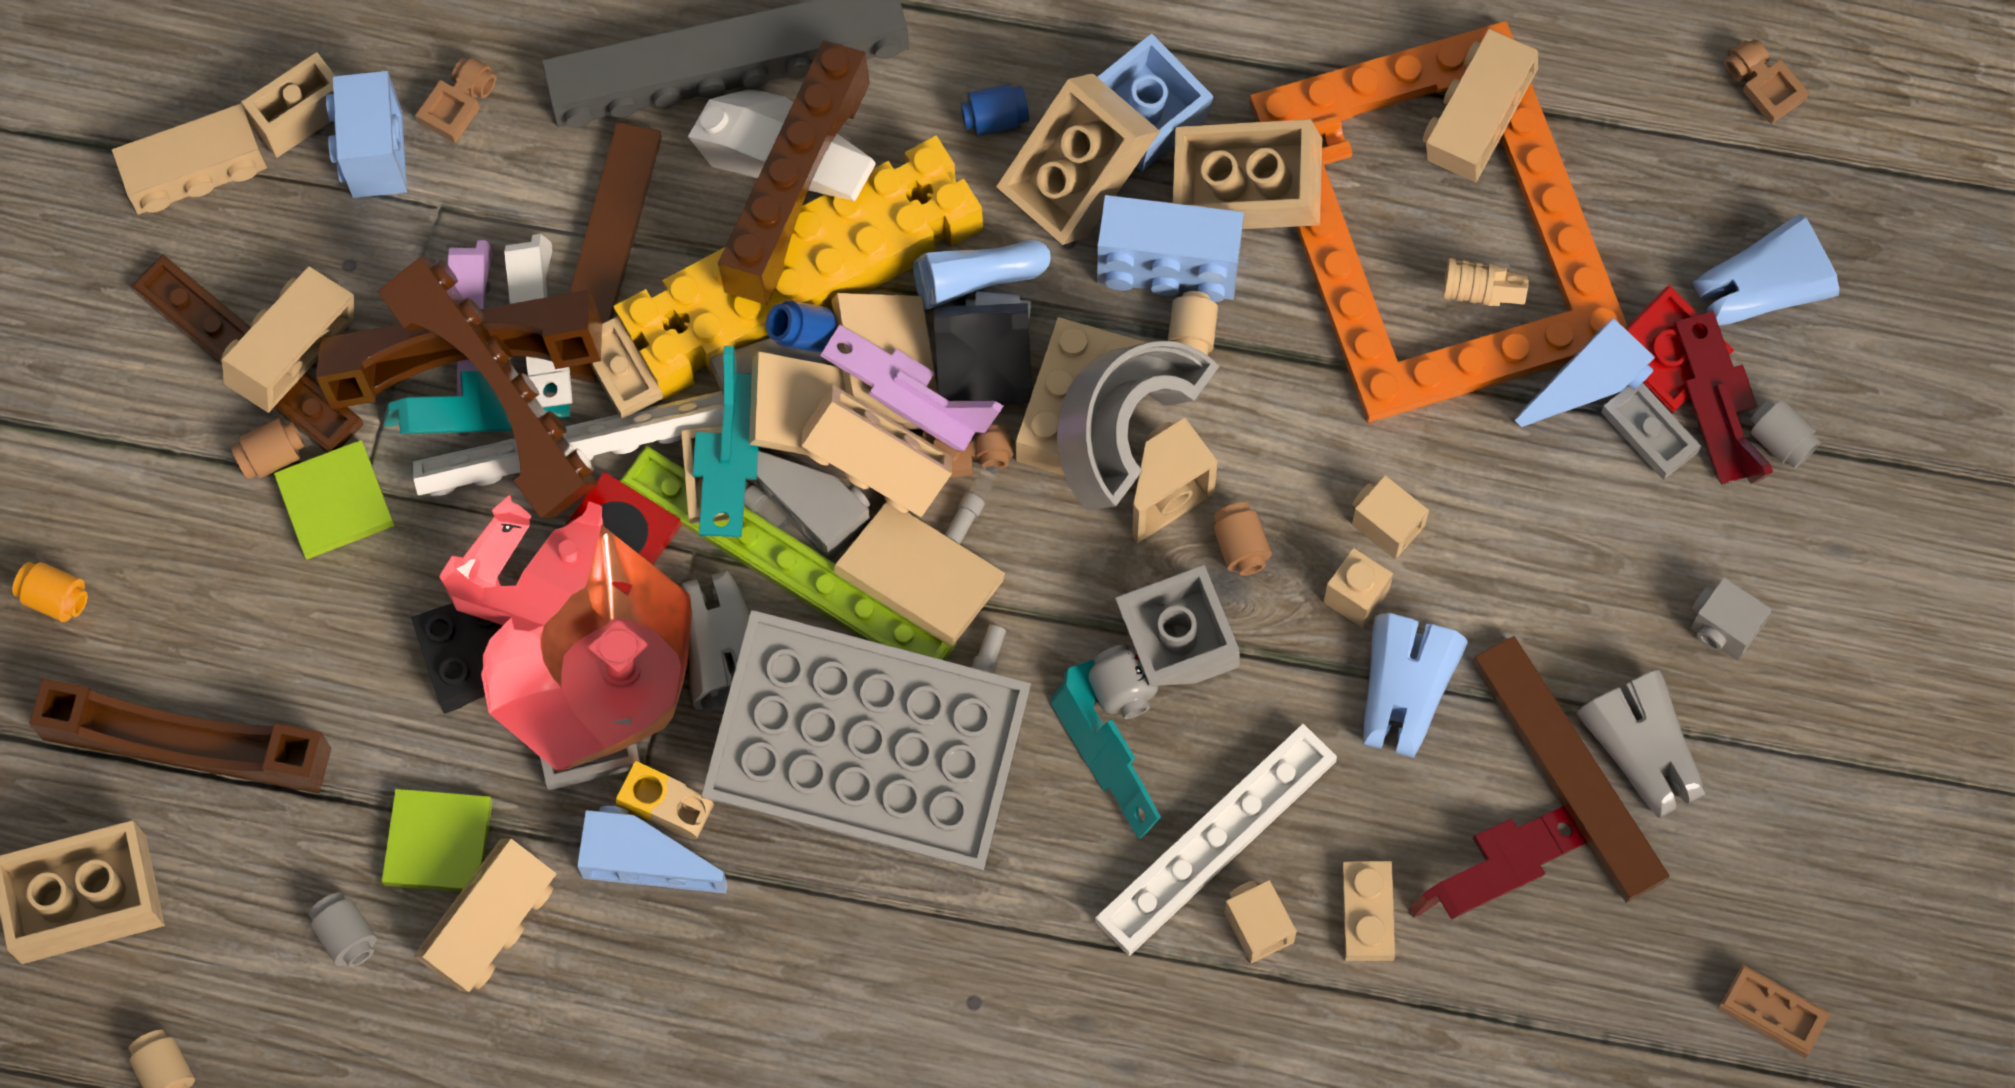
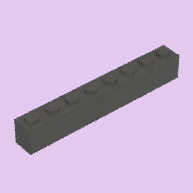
[542,0,909,128]

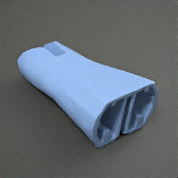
[1693,214,1839,326]
[912,240,1051,311]
[1363,613,1468,758]

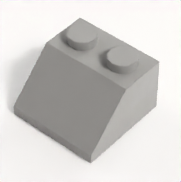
[1115,565,1240,686]

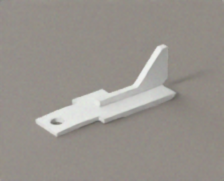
[504,234,573,407]

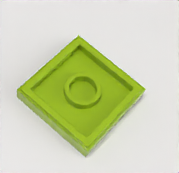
[274,440,395,560]
[382,789,493,892]

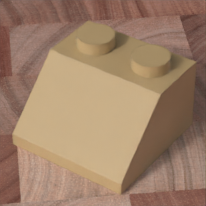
[1132,417,1218,544]

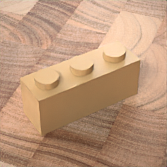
[1423,29,1538,183]
[112,103,267,215]
[221,266,354,413]
[801,385,952,517]
[413,838,557,992]

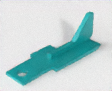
[693,346,759,537]
[383,371,570,434]
[1051,660,1161,839]

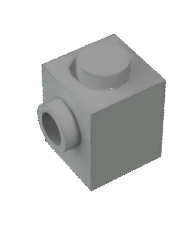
[1691,577,1772,661]

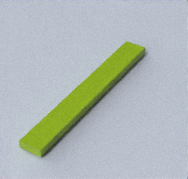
[620,445,957,661]

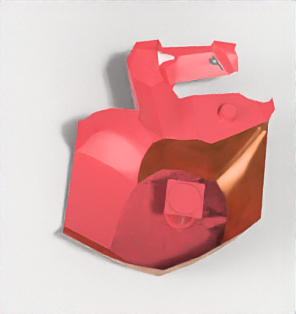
[439,495,692,771]

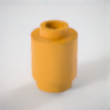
[12,562,88,622]

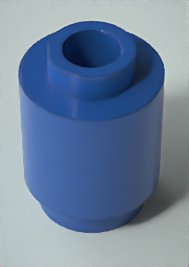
[960,84,1029,137]
[766,301,836,352]

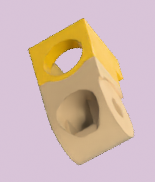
[616,760,714,840]

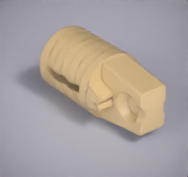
[1442,258,1529,306]

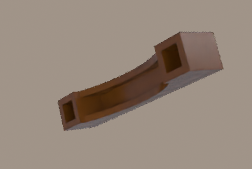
[718,40,870,305]
[377,257,598,518]
[316,290,603,410]
[29,678,332,793]

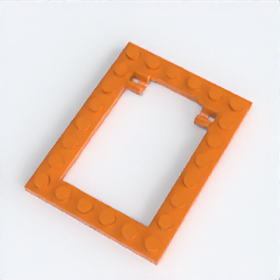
[1249,21,1627,423]

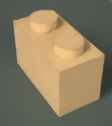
[241,52,335,158]

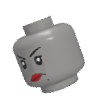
[1088,644,1159,719]

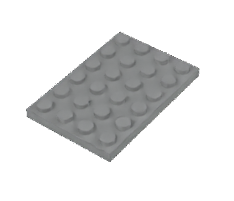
[701,610,1031,871]

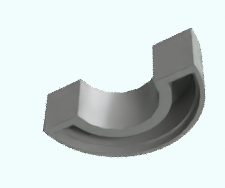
[1057,341,1220,510]

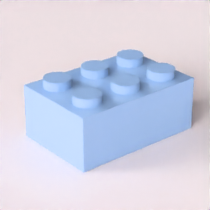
[1097,195,1244,302]

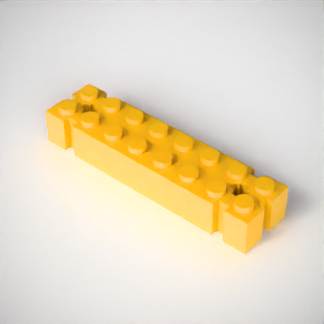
[613,135,983,401]

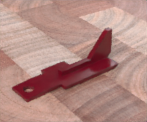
[1674,311,1774,485]
[1408,806,1587,920]

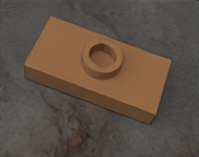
[1717,964,1831,1059]

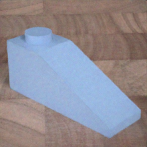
[1514,317,1655,427]
[577,806,728,894]

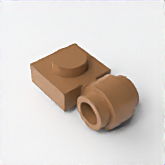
[1724,39,1809,125]
[415,58,497,144]
[923,425,1014,478]

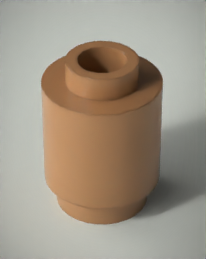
[231,417,305,480]
[1213,502,1272,576]

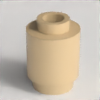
[1168,291,1218,356]
[128,1030,195,1088]

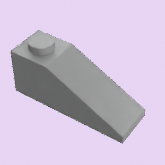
[748,451,870,561]

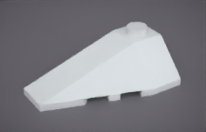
[688,88,876,202]

